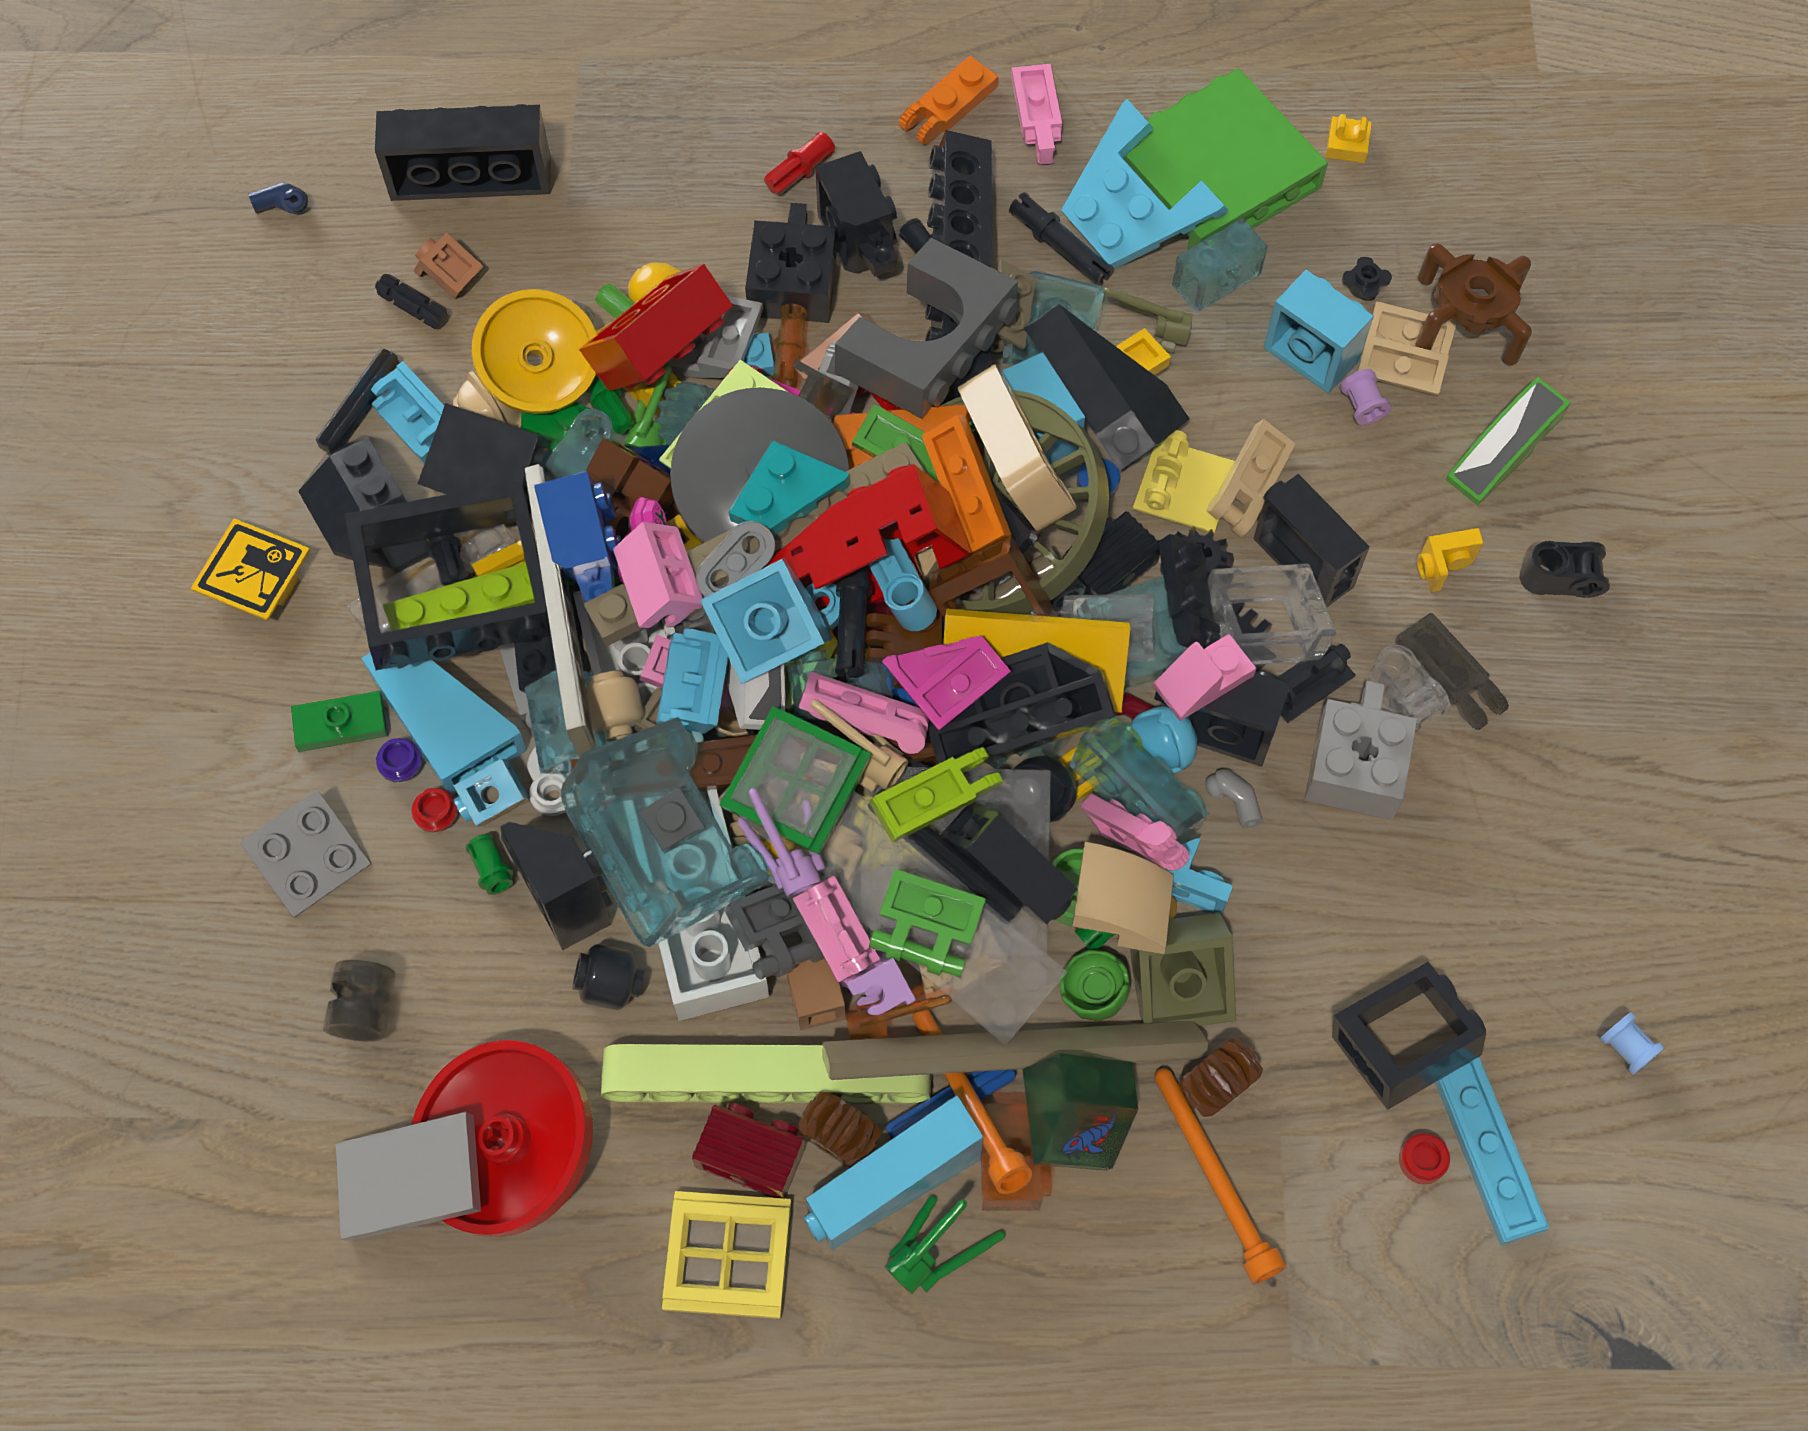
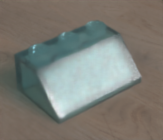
[1070,717,1210,844]

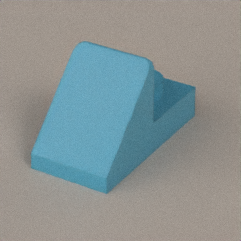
[1156,838,1233,915]

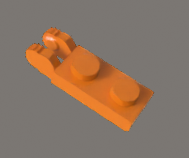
[898,55,999,145]

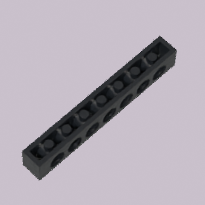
[925,130,992,405]

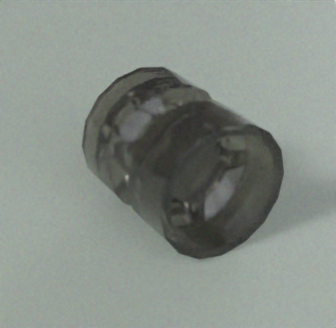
[323,960,396,1042]

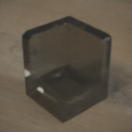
[793,359,853,424]

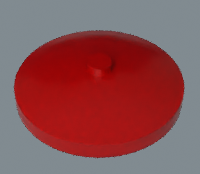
[411,1040,593,1237]

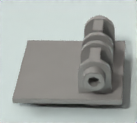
[239,790,370,918]

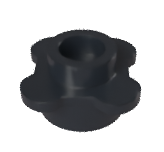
[1342,257,1392,300]

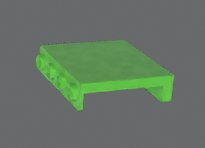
[1123,68,1328,263]

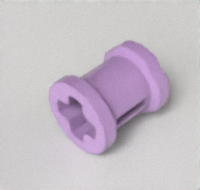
[1340,369,1391,425]

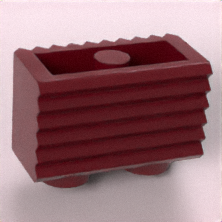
[692,1103,805,1199]

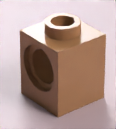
[787,959,846,1031]

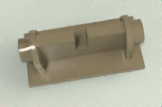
[991,260,1036,352]

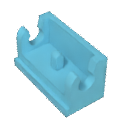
[371,361,444,464]
[656,629,728,734]

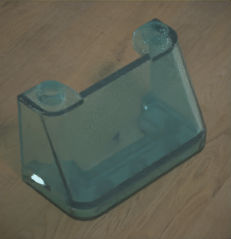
[561,717,770,947]

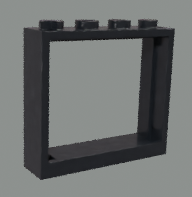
[345,480,551,671]

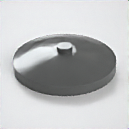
[670,387,849,544]

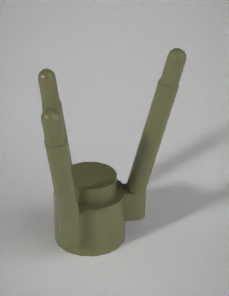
[1103,287,1193,354]

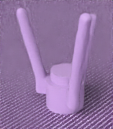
[737,789,826,897]

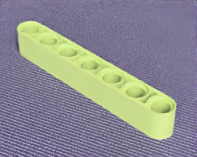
[601,1044,931,1103]

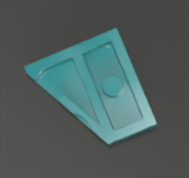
[728,441,851,537]

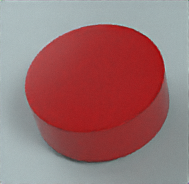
[1399,1133,1450,1184]

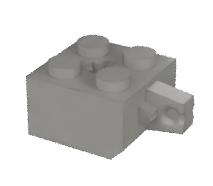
[1304,681,1417,820]

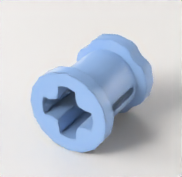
[1599,1012,1665,1075]

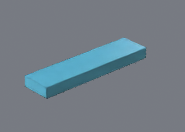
[1435,1057,1549,1246]

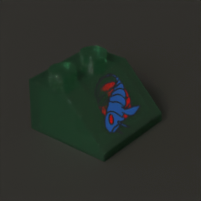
[1022,1053,1139,1171]

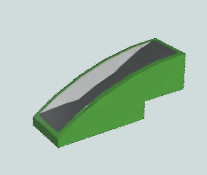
[1445,377,1571,505]

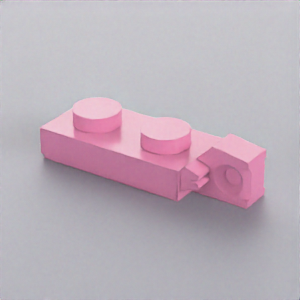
[1011,64,1062,165]

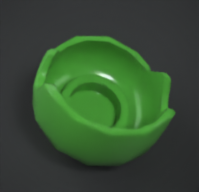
[1059,950,1131,1021]

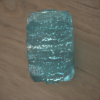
[655,382,714,448]

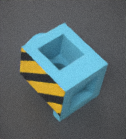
[454,758,530,826]

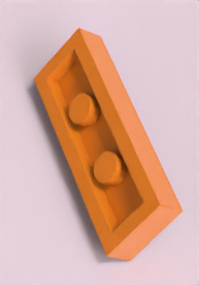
[921,414,1012,553]

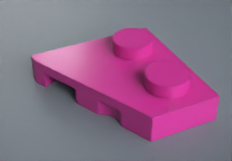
[882,635,1011,731]

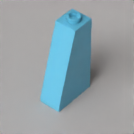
[361,652,527,795]
[803,1096,984,1250]

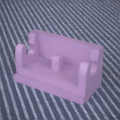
[839,951,916,1015]

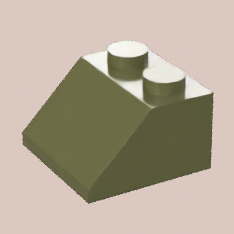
[1130,913,1236,1026]

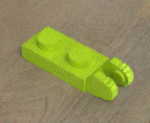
[869,747,1003,843]

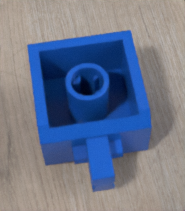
[534,471,622,602]

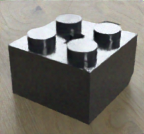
[815,151,897,277]
[745,203,837,323]
[1154,669,1290,767]

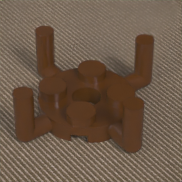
[1416,243,1532,365]

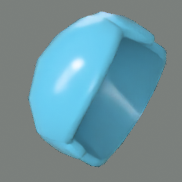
[1131,706,1197,775]

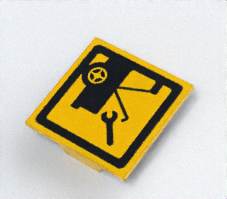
[190,518,310,621]

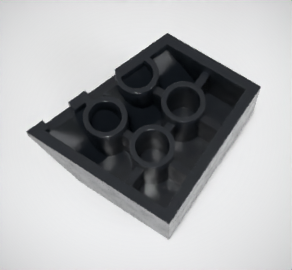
[500,822,613,951]

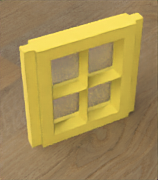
[662,1191,791,1319]

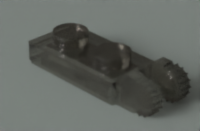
[1395,613,1509,730]

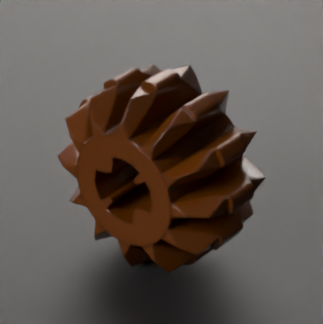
[1179,1038,1263,1117]
[798,1092,882,1168]

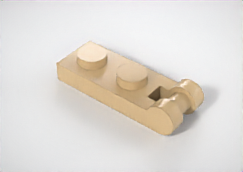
[1206,419,1296,537]

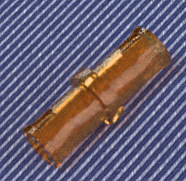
[771,304,807,388]

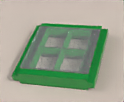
[719,706,872,855]

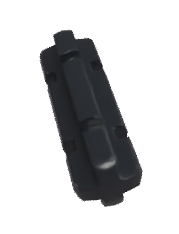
[375,274,449,329]

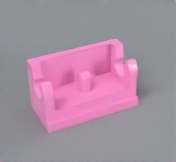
[613,522,703,628]

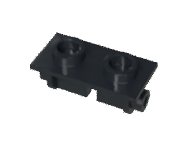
[1278,643,1356,723]

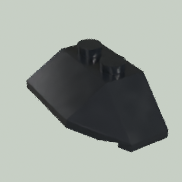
[298,435,430,574]
[928,642,1116,764]

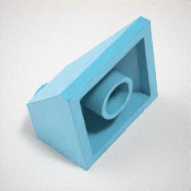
[700,558,832,684]

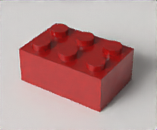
[579,264,733,390]

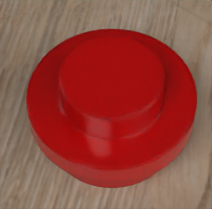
[412,788,458,833]

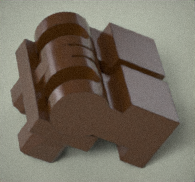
[586,438,674,540]

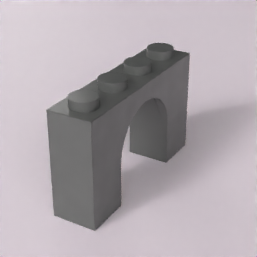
[835,238,1019,419]

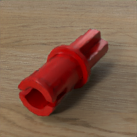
[764,131,835,195]

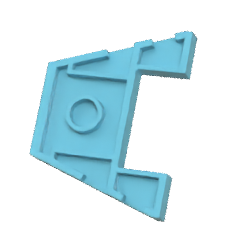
[1061,99,1228,269]

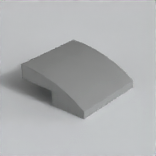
[664,296,763,378]

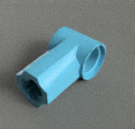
[868,538,937,631]

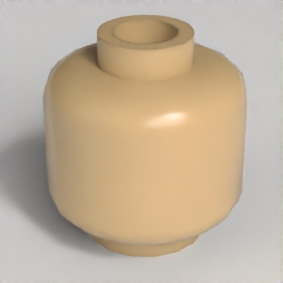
[586,670,644,741]

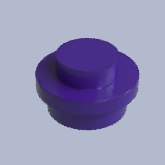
[376,738,422,782]

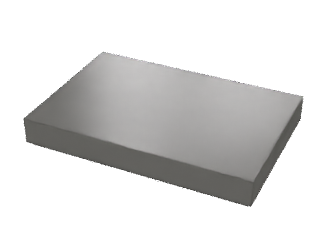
[336,1112,481,1242]

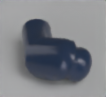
[248,182,308,214]

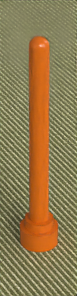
[913,1007,1033,1194]
[1154,1068,1287,1285]

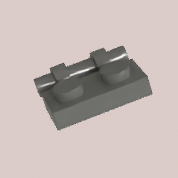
[724,885,825,980]

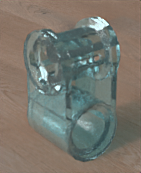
[543,409,612,480]

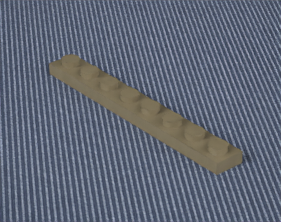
[583,442,926,647]

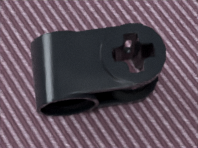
[1519,541,1610,598]

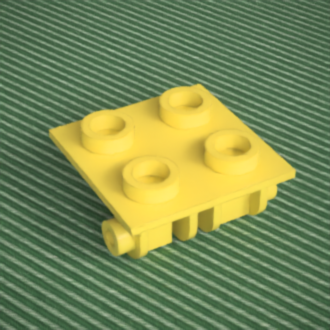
[1132,430,1235,533]

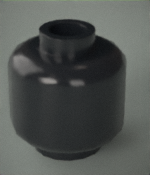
[572,944,644,1010]

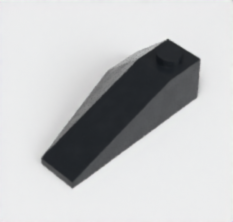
[1024,303,1190,470]

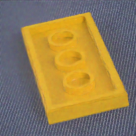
[943,609,1131,712]

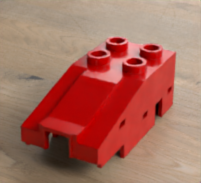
[762,464,972,610]

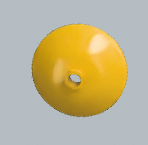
[472,289,597,414]

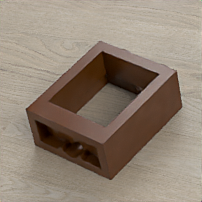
[928,535,1058,619]

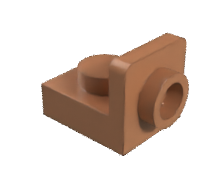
[413,232,484,299]

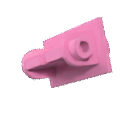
[792,876,880,983]

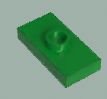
[291,690,387,752]

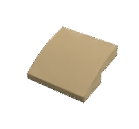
[1358,301,1457,396]
[1072,842,1174,954]

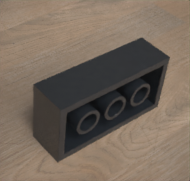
[375,104,551,201]

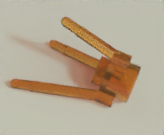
[845,985,952,1040]

